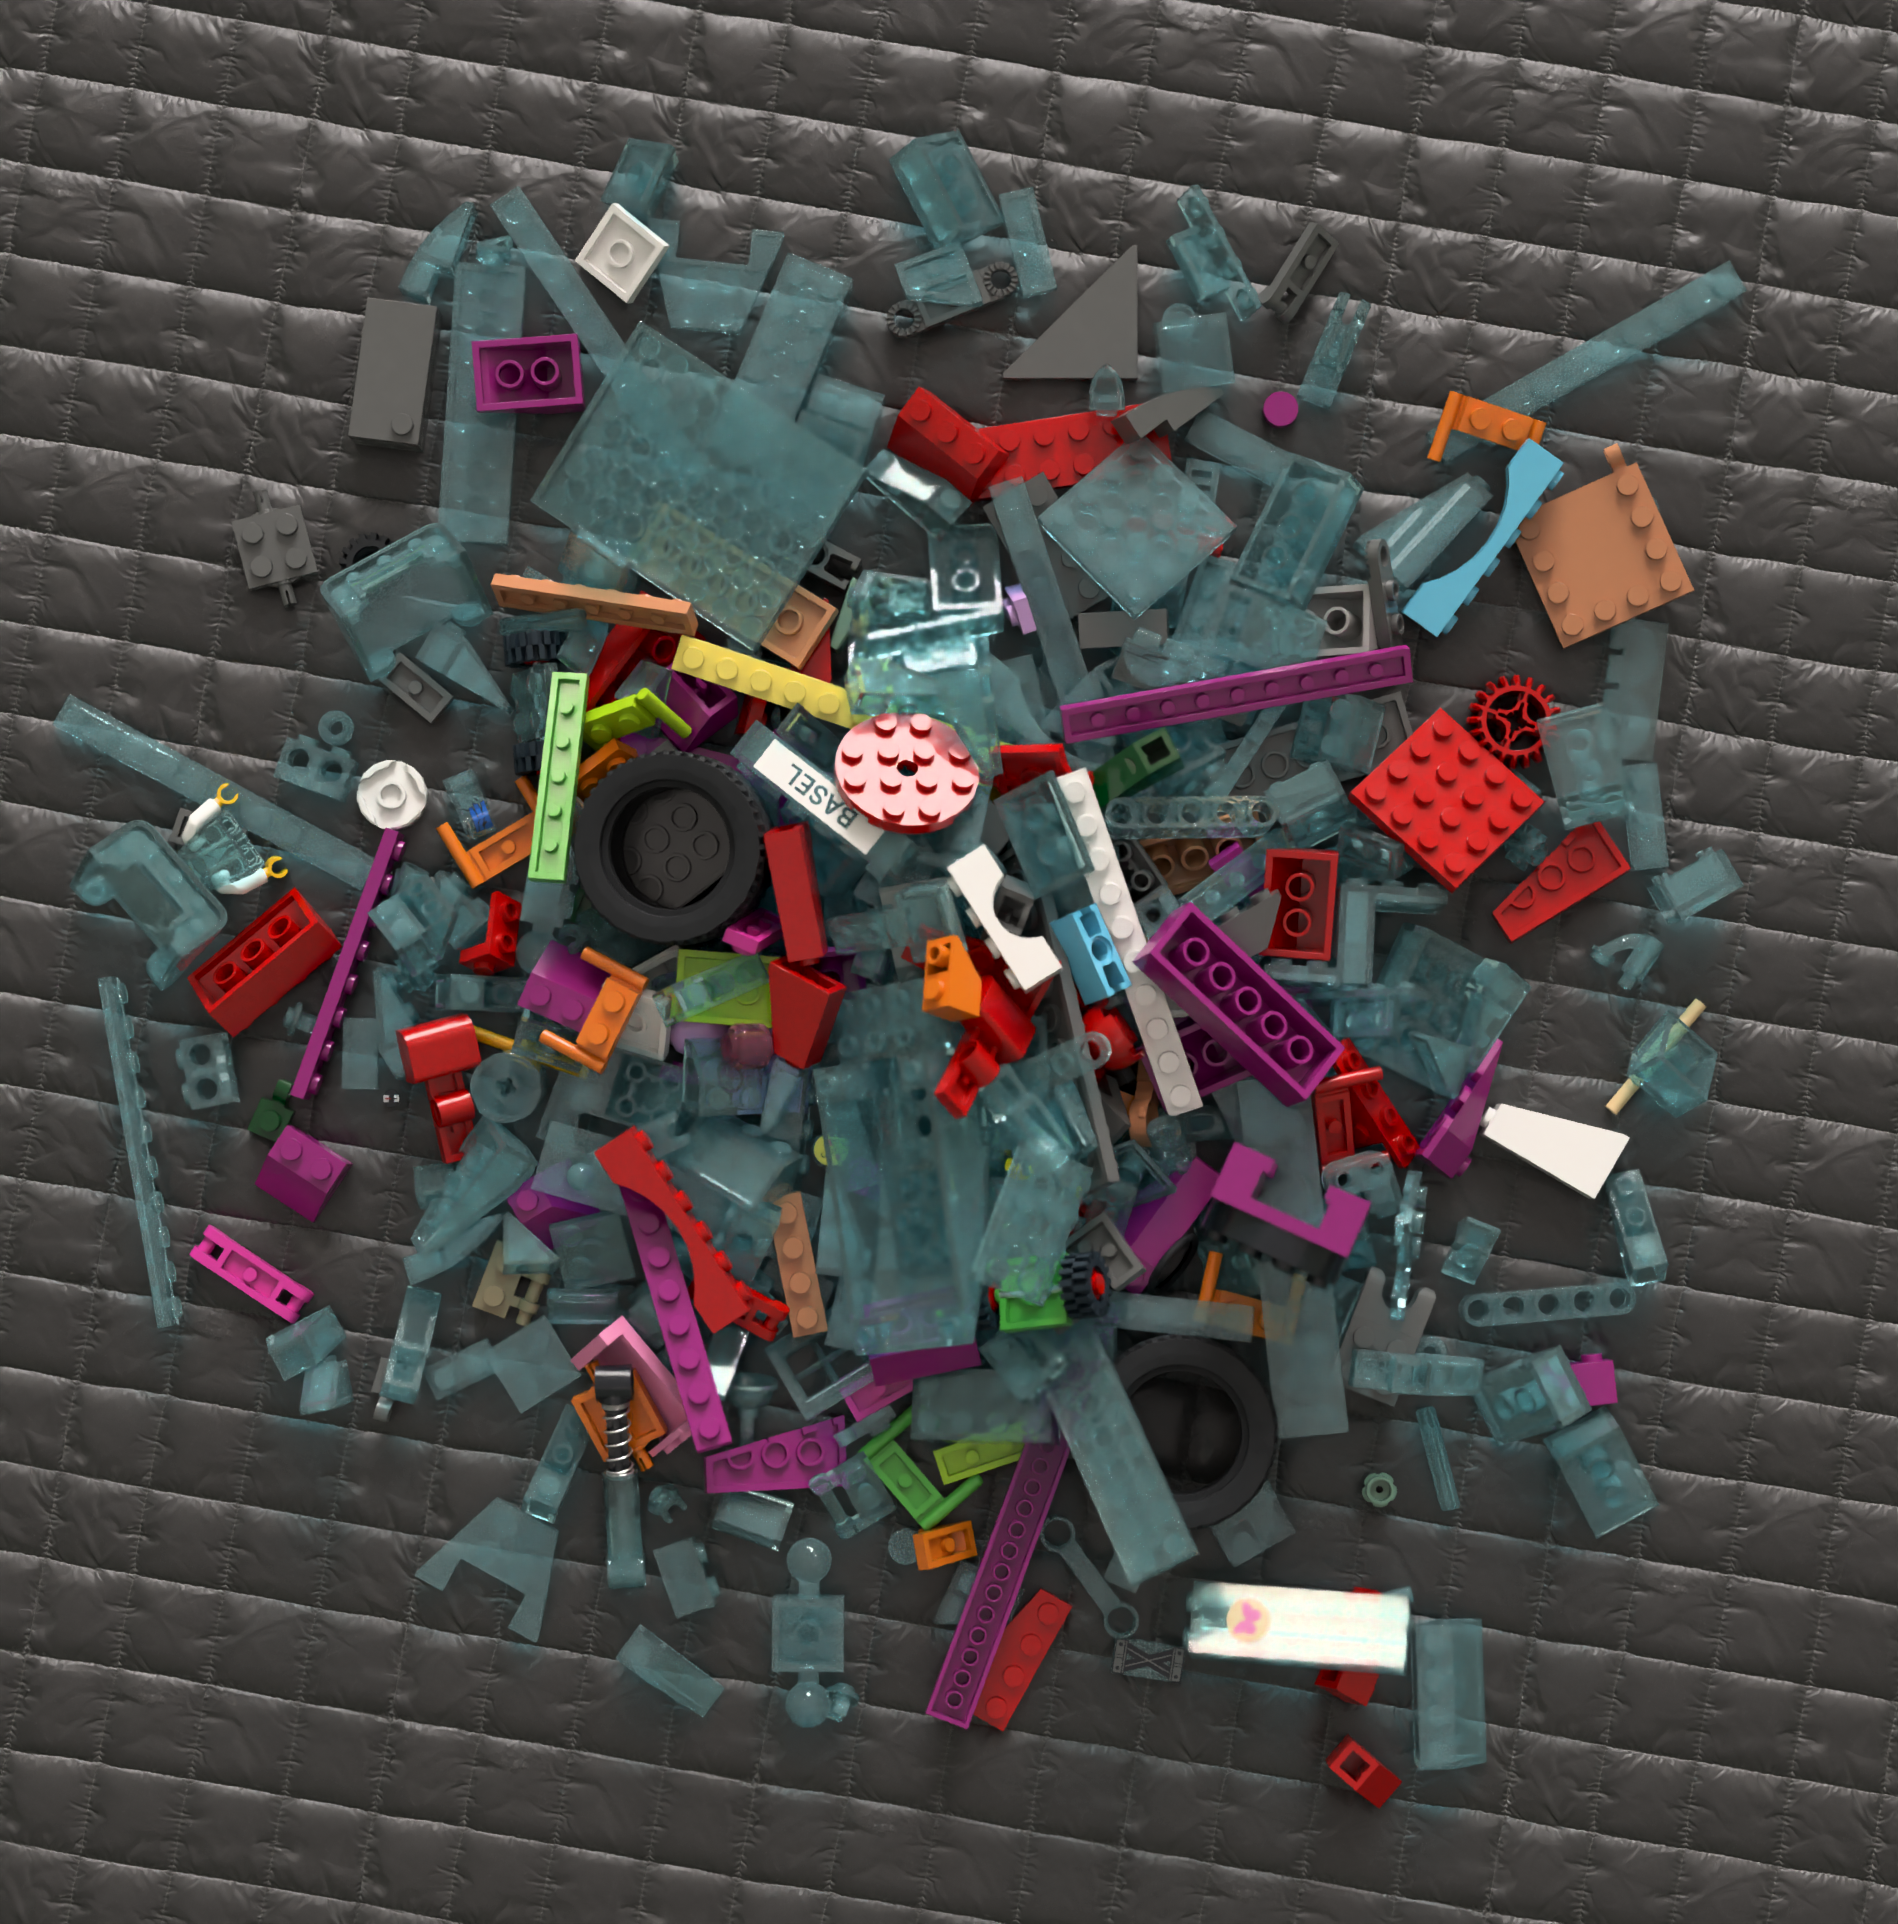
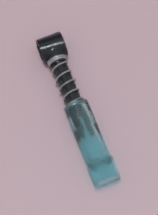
[595,1364,646,1589]

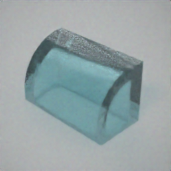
[712,1491,795,1551]

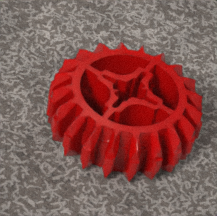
[1466,675,1562,770]

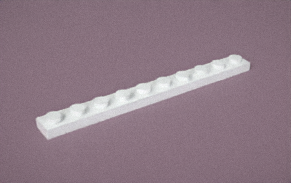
[1052,767,1203,1118]

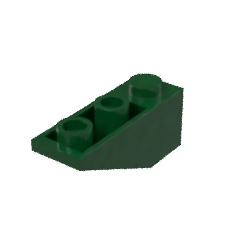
[1092,727,1185,812]

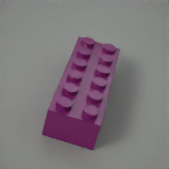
[1132,902,1345,1107]

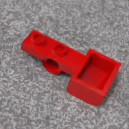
[933,975,1036,1119]
[395,1013,482,1164]

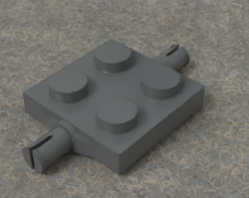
[231,489,319,607]

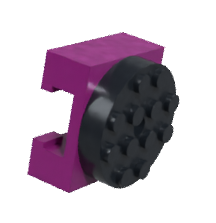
[1201,1142,1371,1290]

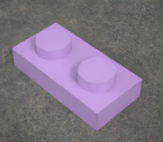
[1001,584,1037,635]

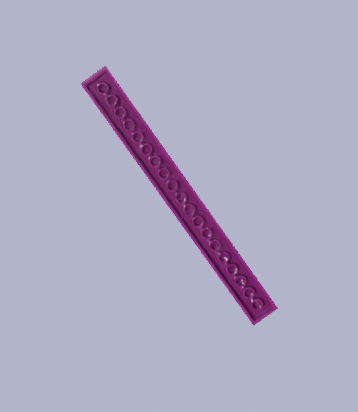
[925,1302,1123,1729]

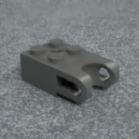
[1324,1266,1436,1407]

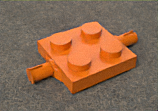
[571,1359,668,1472]

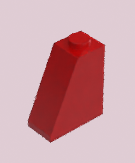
[768,955,847,1069]

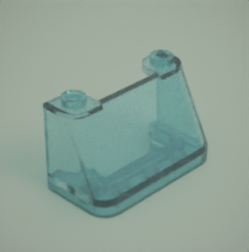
[320,523,494,682]
[69,820,228,991]

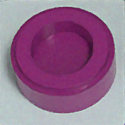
[1263,391,1298,428]

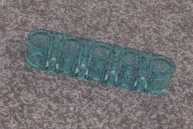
[1102,796,1279,839]
[1458,1281,1637,1327]

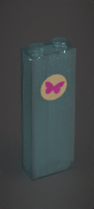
[1183,1581,1411,1676]

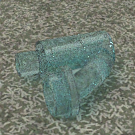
[1589,933,1665,991]

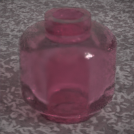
[721,1023,775,1070]

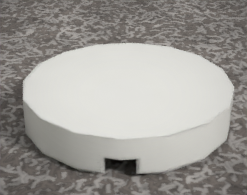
[357,760,428,830]

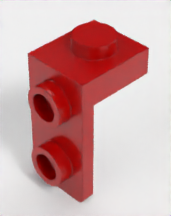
[459,891,521,977]

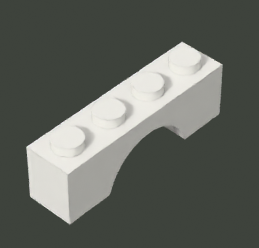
[945,844,1062,994]

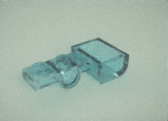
[827,880,968,963]

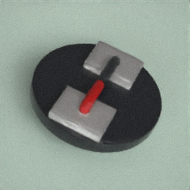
[383,1090,400,1107]

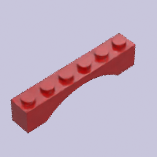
[594,1126,753,1334]

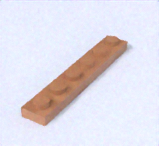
[490,573,699,636]

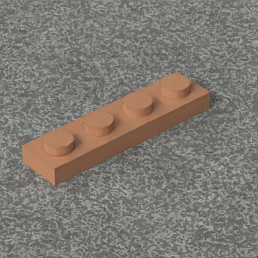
[765,1190,828,1338]

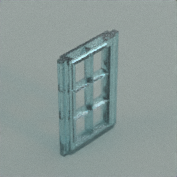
[765,1282,884,1422]

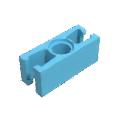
[1050,903,1132,1005]

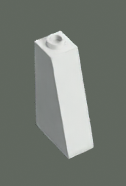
[1479,1104,1630,1199]

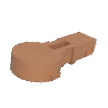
[1129,1044,1159,1147]

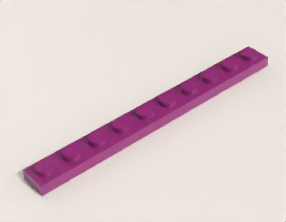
[1059,645,1413,744]

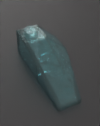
[411,1112,538,1259]

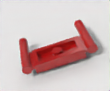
[1311,1066,1390,1179]

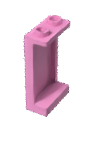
[570,1315,692,1457]

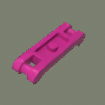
[189,1225,314,1324]

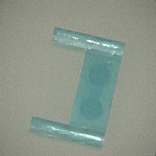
[903,772,995,869]

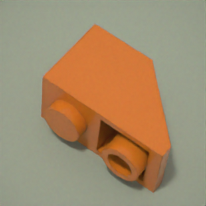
[922,935,982,1022]

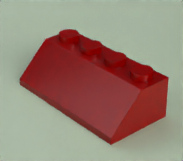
[580,590,707,740]
[187,887,342,1037]

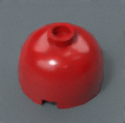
[1082,998,1145,1070]

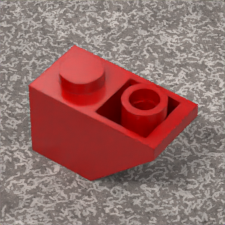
[1325,1734,1402,1809]

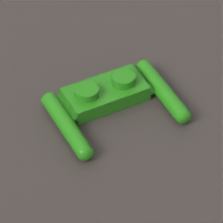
[857,1403,983,1531]

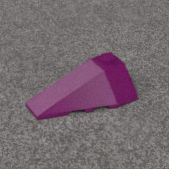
[1414,1038,1503,1179]
[1110,1156,1220,1297]

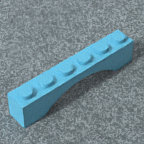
[1401,438,1564,637]

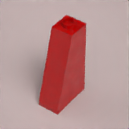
[763,821,828,966]

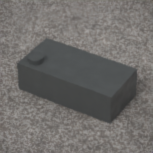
[348,297,443,453]

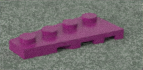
[703,1415,848,1494]

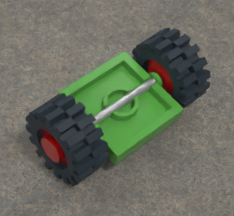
[956,1251,1112,1333]

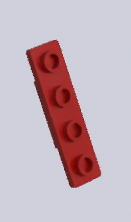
[1332,1038,1420,1169]

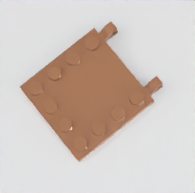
[1515,443,1694,650]

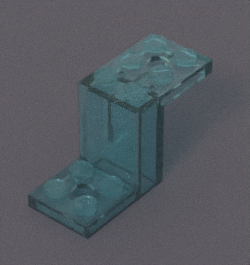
[1262,878,1448,994]

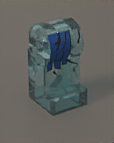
[442,769,497,841]

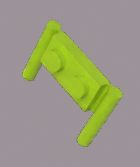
[583,688,692,751]

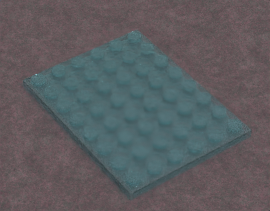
[530,321,869,652]

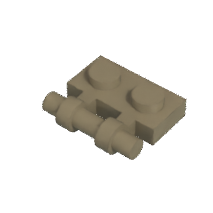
[472,1239,553,1327]

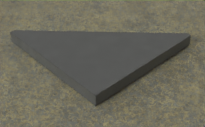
[1003,245,1138,381]

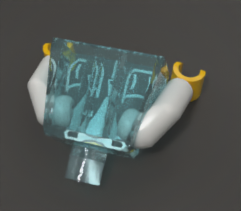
[173,783,288,895]

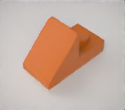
[912,1520,977,1570]

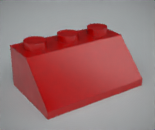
[887,387,1010,511]
[1259,848,1339,961]

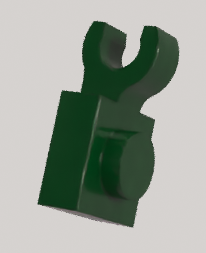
[247,1079,296,1142]

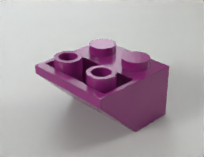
[650,663,738,752]

